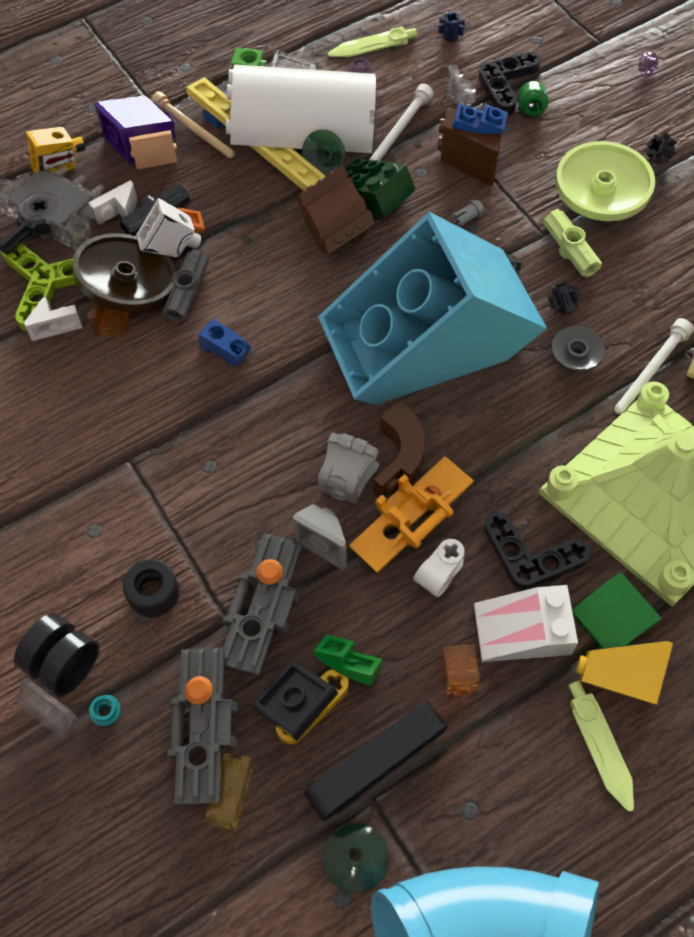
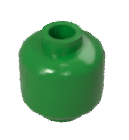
[517,81,549,117]

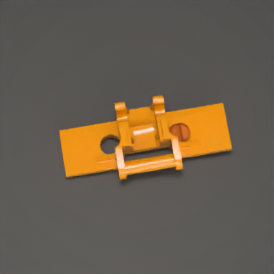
[349,456,474,574]

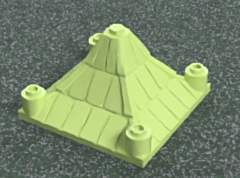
[539,382,694,607]

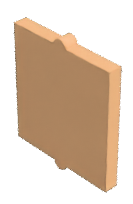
[129,130,177,169]

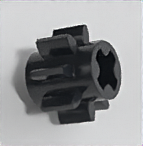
[646,132,677,165]
[548,281,582,313]

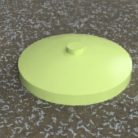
[555,141,655,221]

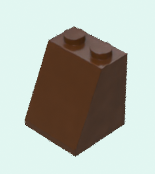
[437,109,502,186]

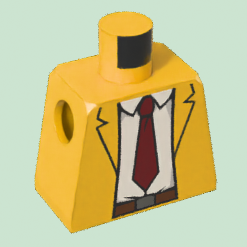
[26,127,85,176]

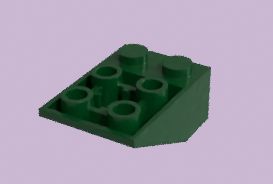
[345,158,416,218]

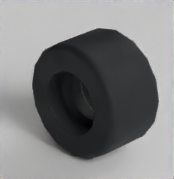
[123,559,179,617]

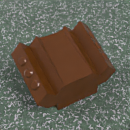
[297,166,374,254]

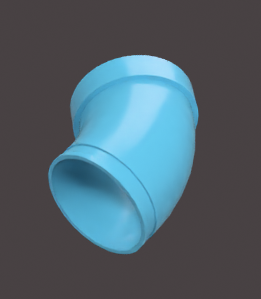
[371,866,600,937]

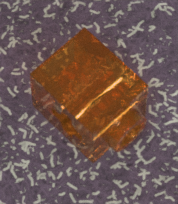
[442,644,480,695]

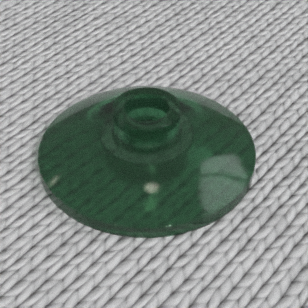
[302,129,346,176]
[323,823,389,893]

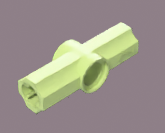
[543,209,602,278]

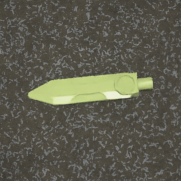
[328,27,417,58]
[569,681,634,812]

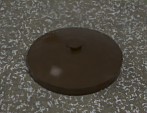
[72,234,176,312]

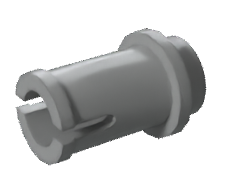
[452,200,484,227]

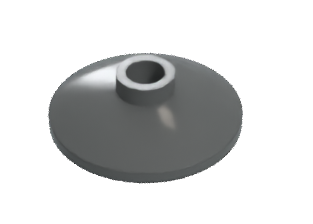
[551,326,605,371]

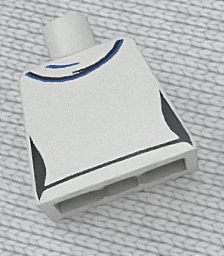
[136,198,201,257]

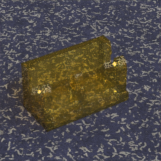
[204,753,254,830]

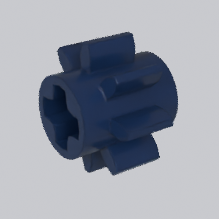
[438,12,465,41]

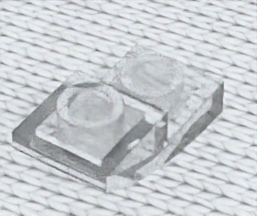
[447,64,476,107]

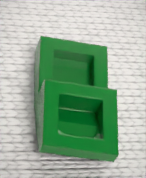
[314,635,382,686]

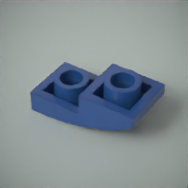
[452,103,508,134]

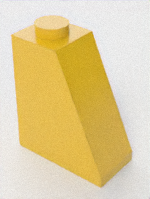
[576,641,673,705]

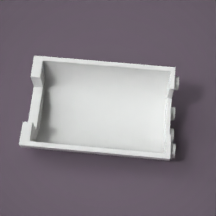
[226,65,376,153]

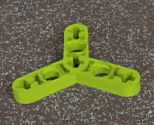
[1,243,76,331]

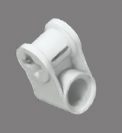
[413,539,464,598]

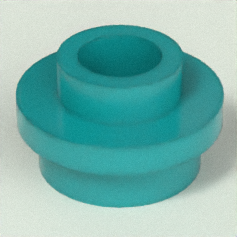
[89,695,121,727]

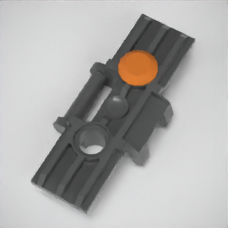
[221,533,303,676]
[167,647,238,805]

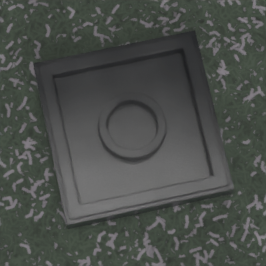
[251,659,338,741]

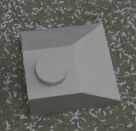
[292,504,347,571]

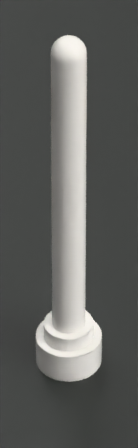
[369,84,434,161]
[614,318,694,415]

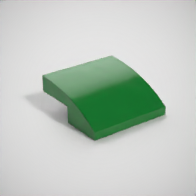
[572,572,661,649]

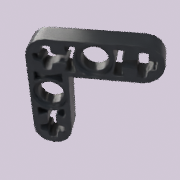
[478,52,541,115]
[484,512,590,590]

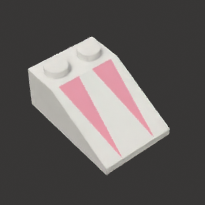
[474,585,578,662]

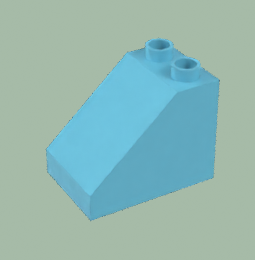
[318,212,547,405]

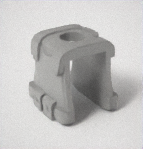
[318,433,380,504]

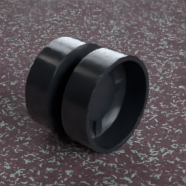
[14,613,100,697]

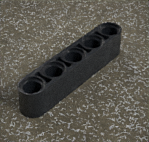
[304,701,448,822]

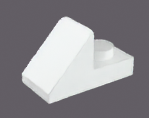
[89,180,137,225]
[24,297,83,341]

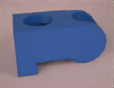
[198,318,251,366]

